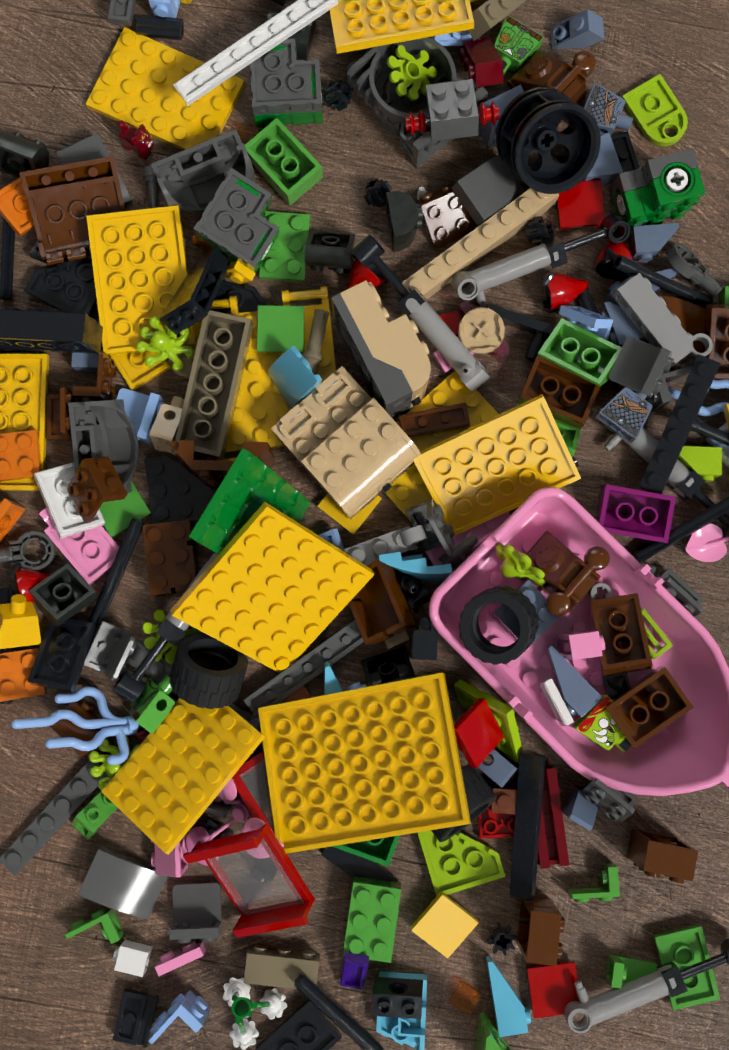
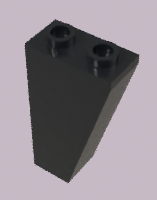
[159,246,231,334]

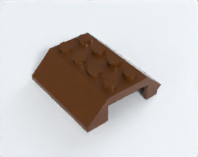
[19,156,126,265]
[170,440,276,488]

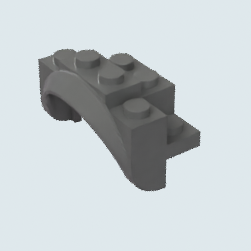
[151,129,256,212]
[68,399,139,493]

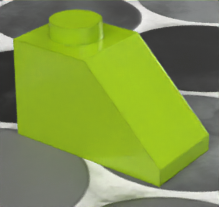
[678,446,722,482]

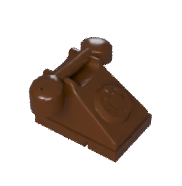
[507,50,596,128]
[526,531,610,616]

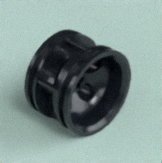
[496,87,601,194]

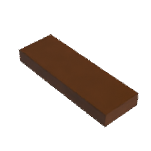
[398,403,470,438]

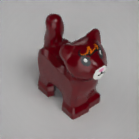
[118,120,154,160]

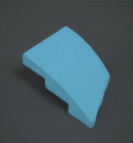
[268,346,322,409]
[378,552,452,584]
[376,971,427,1050]

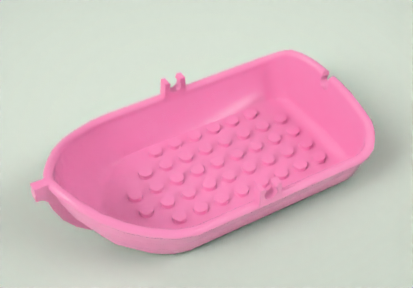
[429,487,729,796]

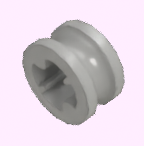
[589,583,612,600]

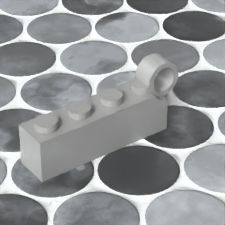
[612,273,713,368]
[342,525,427,566]

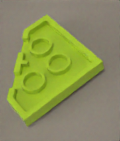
[454,679,523,764]
[417,830,506,896]

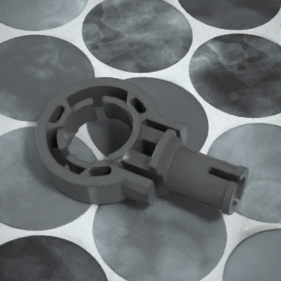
[666,243,723,298]
[0,531,56,571]

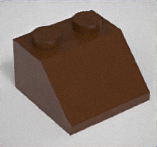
[50,700,107,757]

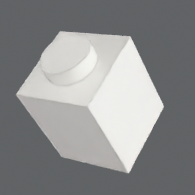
[113,940,153,977]

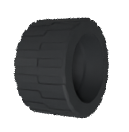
[459,586,539,665]
[169,633,248,709]
[431,764,497,842]

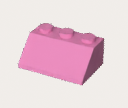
[151,833,188,877]

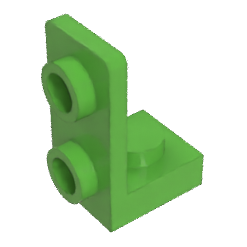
[71,792,118,840]
[568,862,620,902]
[65,908,125,944]
[605,954,657,989]

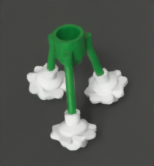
[223,977,287,1050]

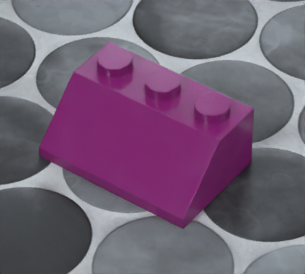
[597,484,676,543]

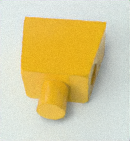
[0,594,41,649]

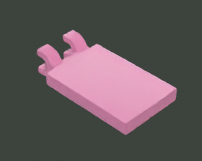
[39,508,120,585]

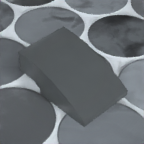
[57,133,133,205]
[451,154,525,226]
[78,846,168,919]

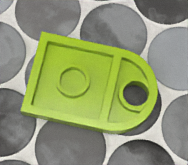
[622,74,688,147]

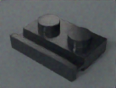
[113,988,159,1048]

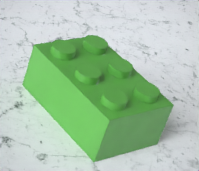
[245,118,323,206]
[343,876,401,963]

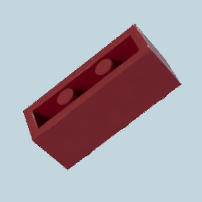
[459,36,504,87]

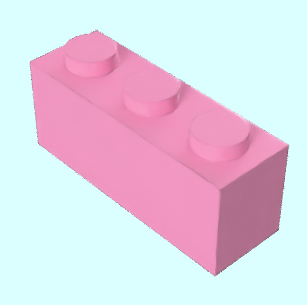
[558,631,605,660]

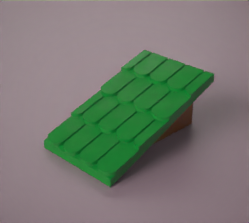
[189,448,311,554]

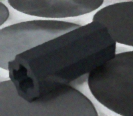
[136,14,184,41]

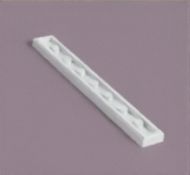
[173,0,338,106]

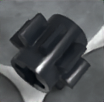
[324,80,352,112]
[363,178,392,207]
[526,216,554,245]
[486,922,517,956]

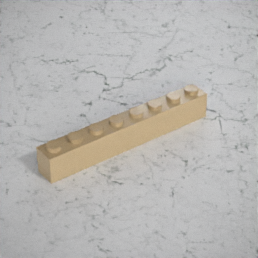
[402,188,559,299]

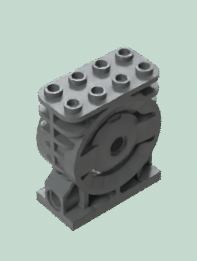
[347,37,488,169]

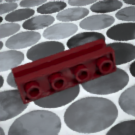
[537,765,570,869]

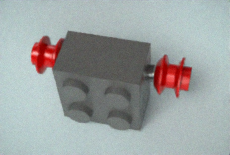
[405,79,500,141]

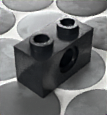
[372,977,423,1019]

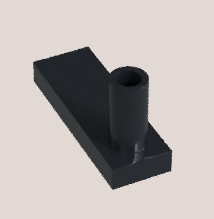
[489,304,556,361]

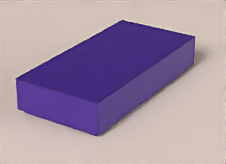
[340,952,369,989]

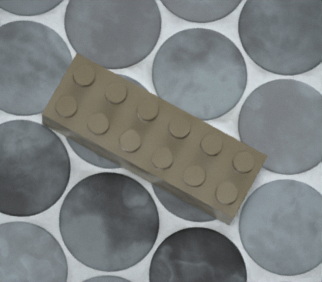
[175,310,254,460]

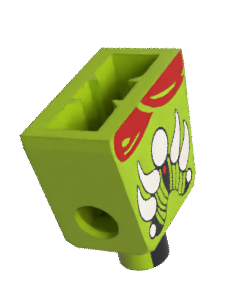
[571,694,631,753]

